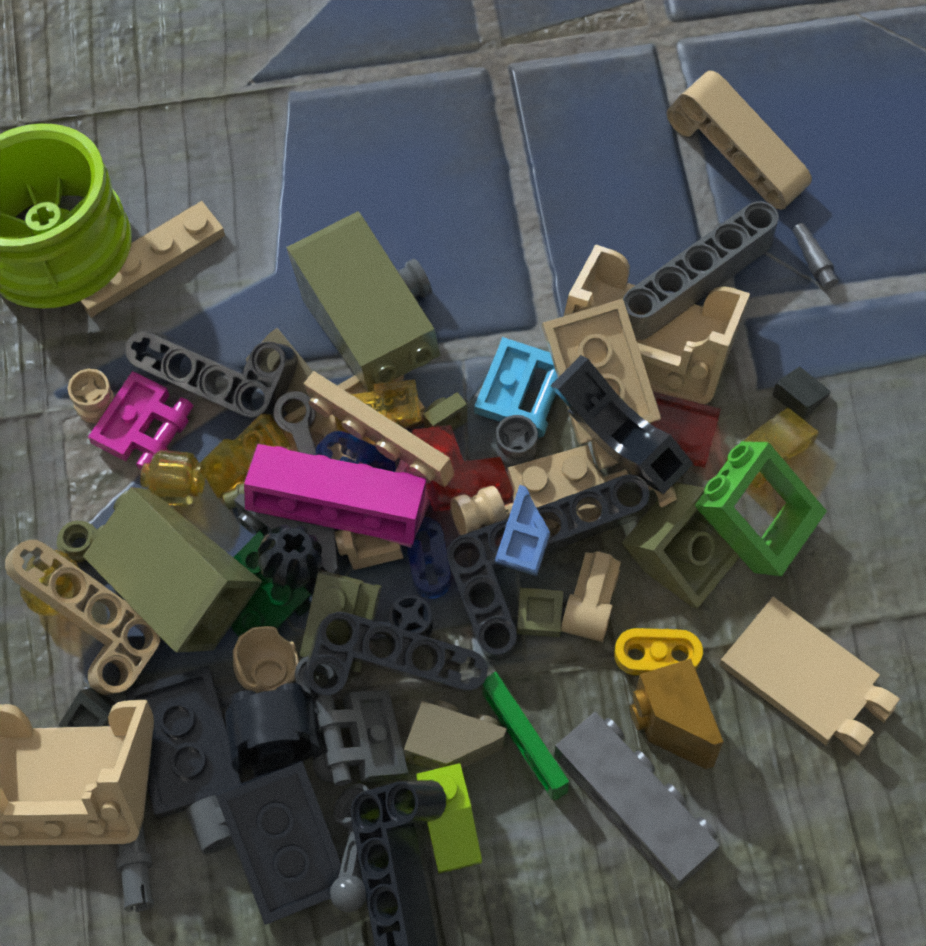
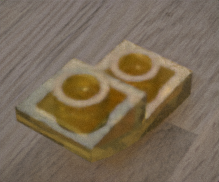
[726,408,819,487]
[198,414,291,498]

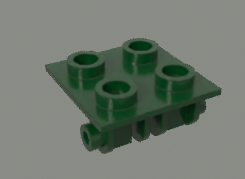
[231,531,312,637]

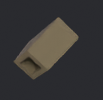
[404,700,507,770]

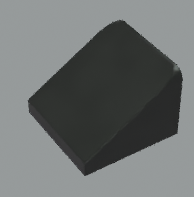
[772,366,831,421]
[58,688,116,728]

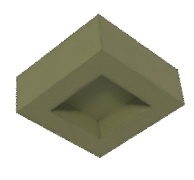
[423,392,468,440]
[517,588,563,637]

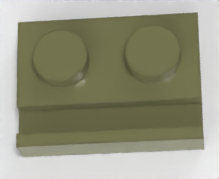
[299,570,382,672]

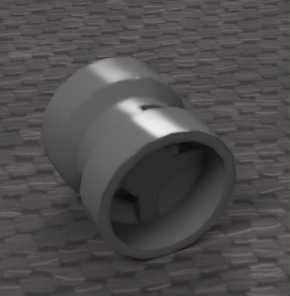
[496,415,538,468]

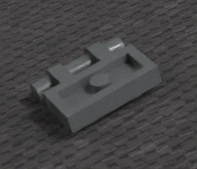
[316,690,408,786]

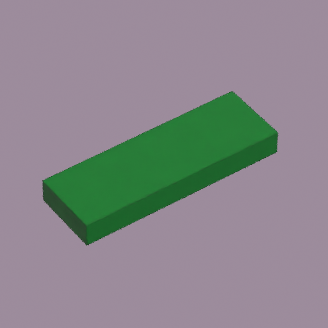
[482,671,569,801]

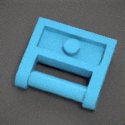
[474,337,558,437]

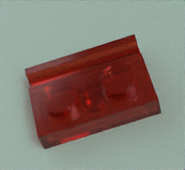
[650,391,721,468]

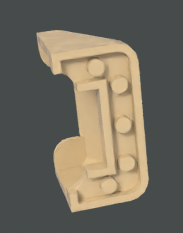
[564,245,750,406]
[0,700,154,846]

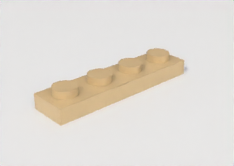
[79,201,225,318]
[303,371,455,488]

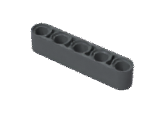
[623,201,779,340]

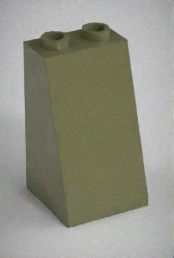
[286,211,441,393]
[83,487,262,652]

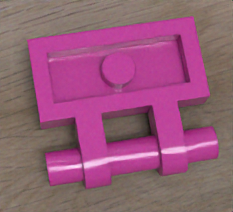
[88,371,194,474]

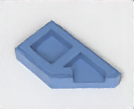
[495,485,550,576]

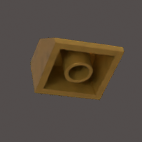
[630,658,723,769]

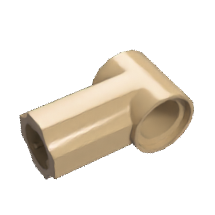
[561,551,621,642]

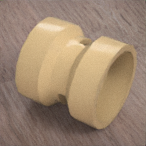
[68,368,115,423]
[450,486,507,535]

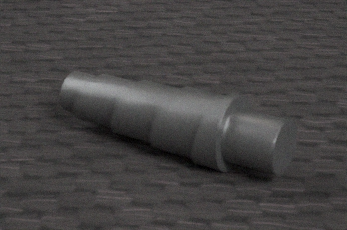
[792,223,838,289]

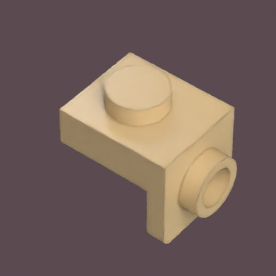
[335,530,403,570]

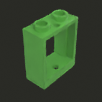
[695,441,827,576]

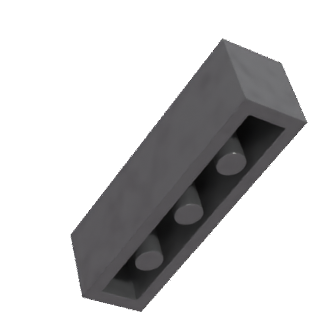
[554,711,720,891]

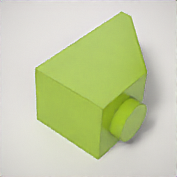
[416,763,482,874]

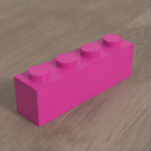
[244,444,426,545]

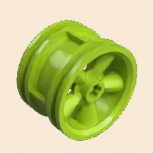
[0,123,132,309]

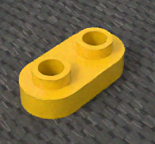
[614,628,703,675]

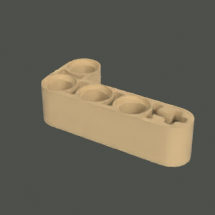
[666,70,812,210]
[5,540,160,695]

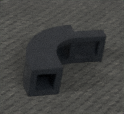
[550,355,694,495]

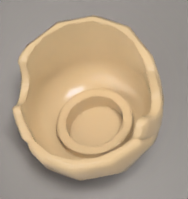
[233,626,299,693]

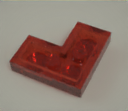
[411,425,514,511]

